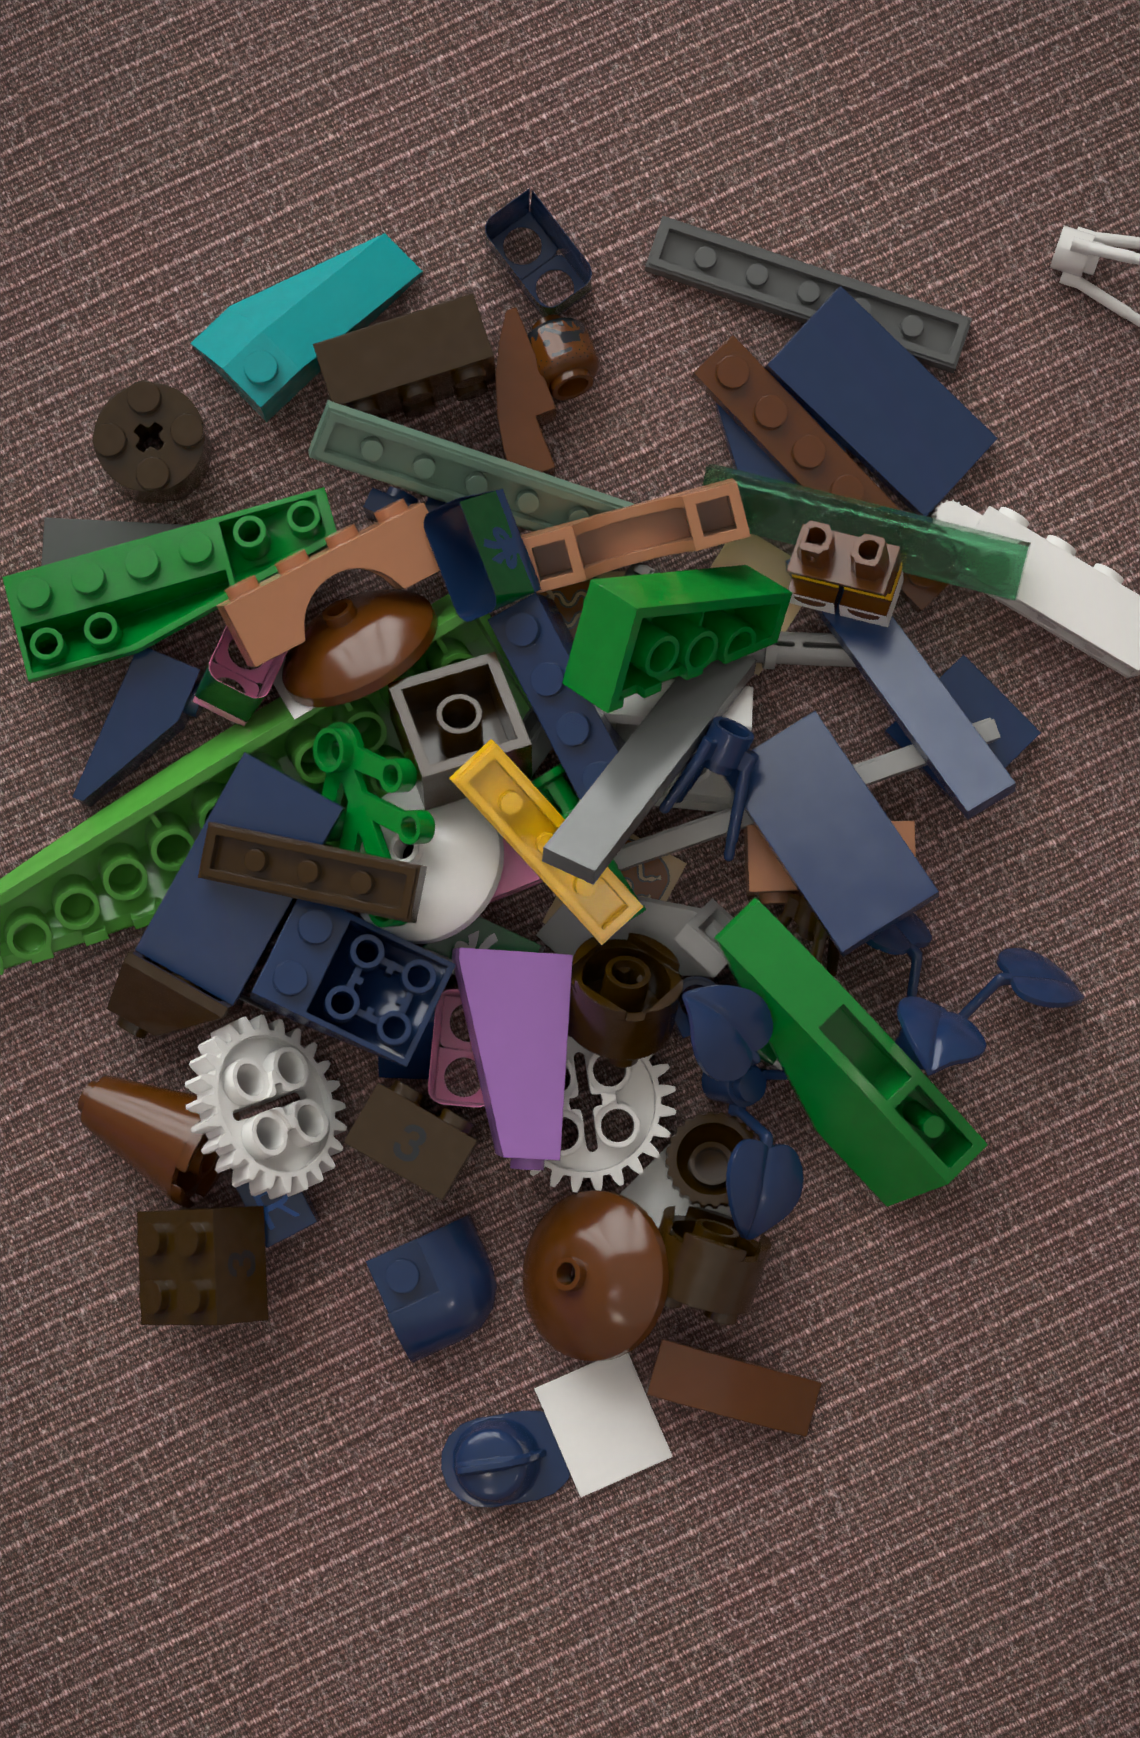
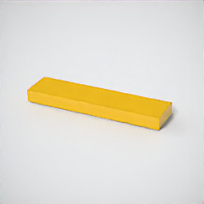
[449,739,644,945]

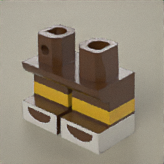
[787,520,904,627]

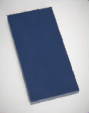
[764,286,998,519]
[722,711,939,957]
[135,752,345,1006]

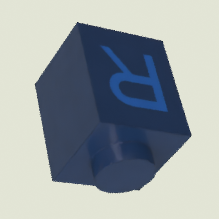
[236,1182,321,1248]

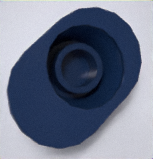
[441,1410,570,1508]

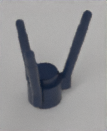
[659,716,759,862]

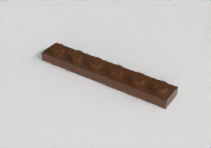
[691,335,960,613]

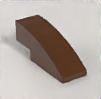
[496,307,556,477]
[645,1337,822,1437]

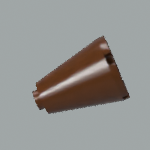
[78,1075,240,1208]

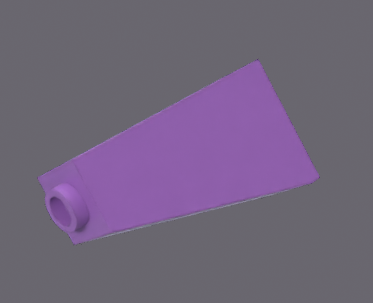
[452,948,573,1170]

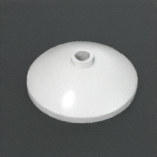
[359,785,504,944]

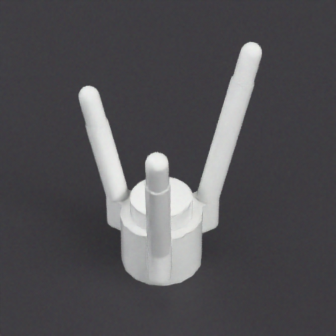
[1050,225,1140,327]

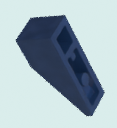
[72,648,204,807]

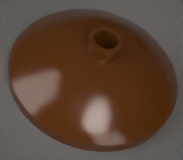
[282,589,438,707]
[522,1190,669,1361]

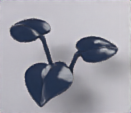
[866,913,1085,1076]
[682,985,804,1240]

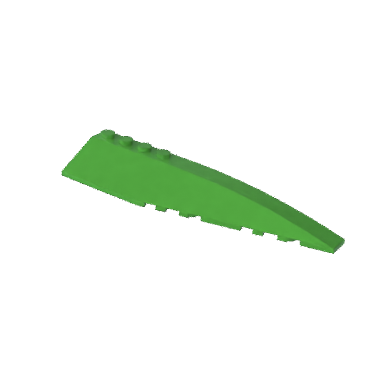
[0,594,532,975]

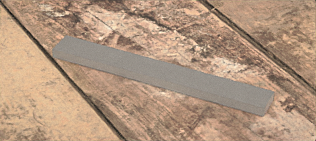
[614,718,1000,871]

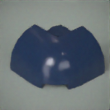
[366,1214,497,1363]

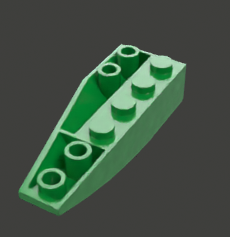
[2,487,337,683]
[714,898,988,1207]

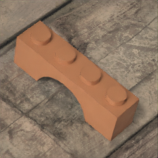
[521,478,751,593]
[216,498,440,667]

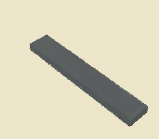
[645,216,972,373]
[542,656,756,885]

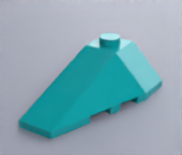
[190,233,423,422]

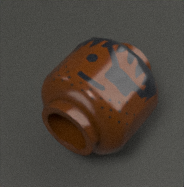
[527,315,600,400]

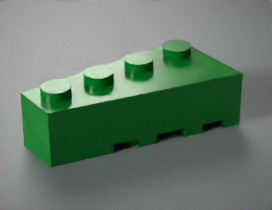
[562,565,793,713]

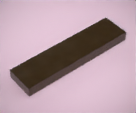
[198,822,427,923]

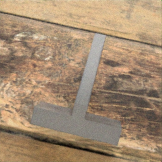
[536,895,734,978]

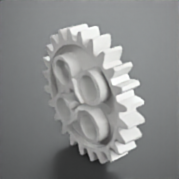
[185,1015,347,1199]
[530,1036,676,1193]

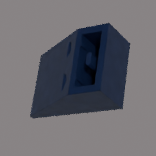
[250,899,456,1067]

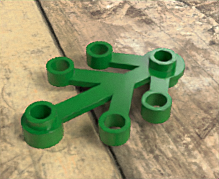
[313,722,435,928]

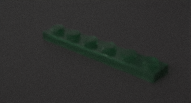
[702,463,1031,600]

